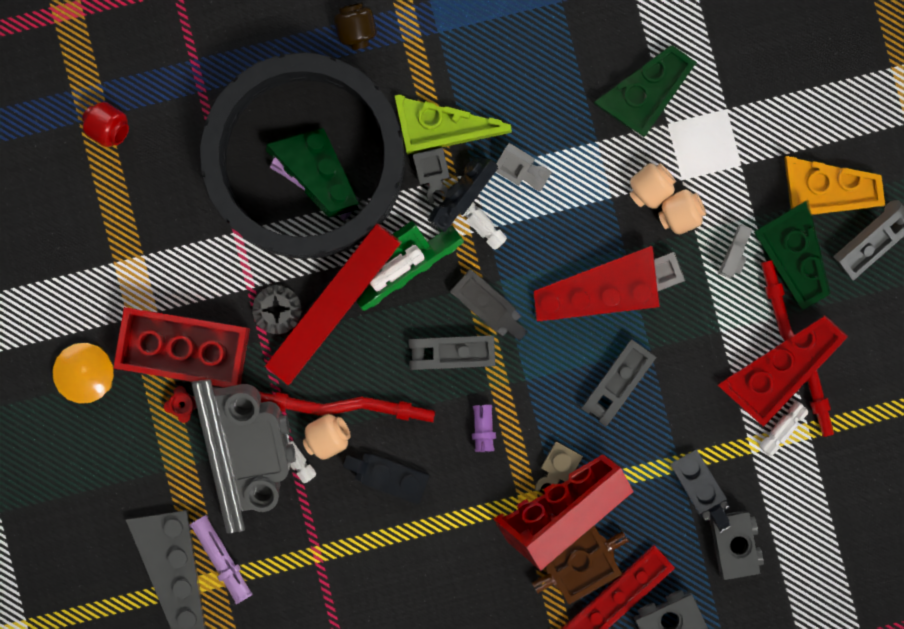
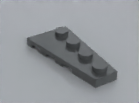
[126,510,206,629]

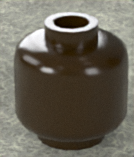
[334,3,377,50]

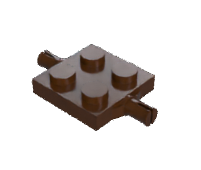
[531,525,629,604]

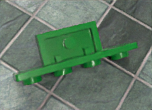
[356,220,464,311]

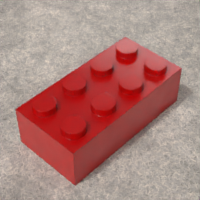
[113,307,250,387]

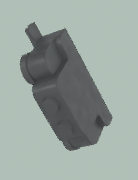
[191,379,296,533]

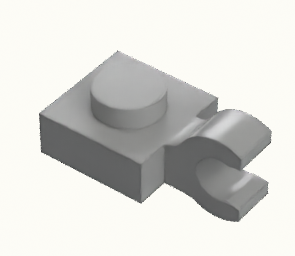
[496,143,552,191]

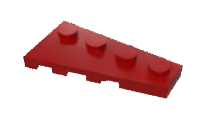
[534,246,660,322]
[718,315,848,427]

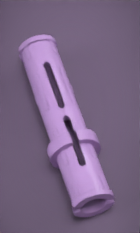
[189,515,253,604]

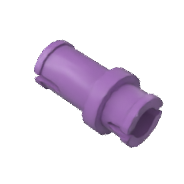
[472,405,496,452]

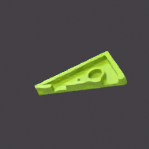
[395,95,512,155]

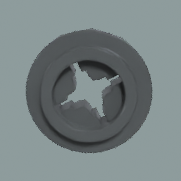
[252,285,301,334]

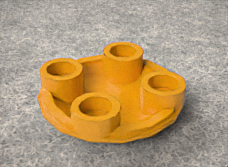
[53,343,114,404]

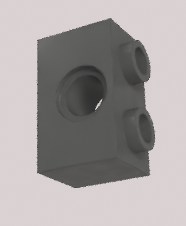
[709,510,764,580]
[633,590,708,629]

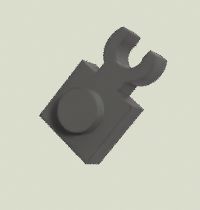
[413,147,450,204]

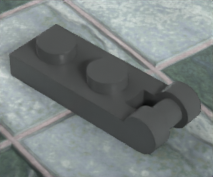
[833,200,904,281]
[408,335,495,370]
[581,339,657,427]

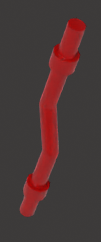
[761,260,834,437]
[259,392,435,423]

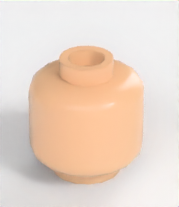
[629,163,676,209]
[658,189,706,235]
[303,414,351,460]

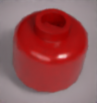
[82,102,129,147]

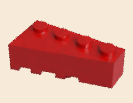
[493,455,634,571]

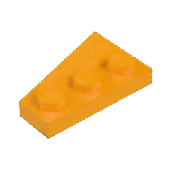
[784,156,885,215]

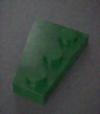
[593,45,697,138]
[266,128,359,218]
[754,199,831,310]

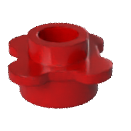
[164,386,197,423]

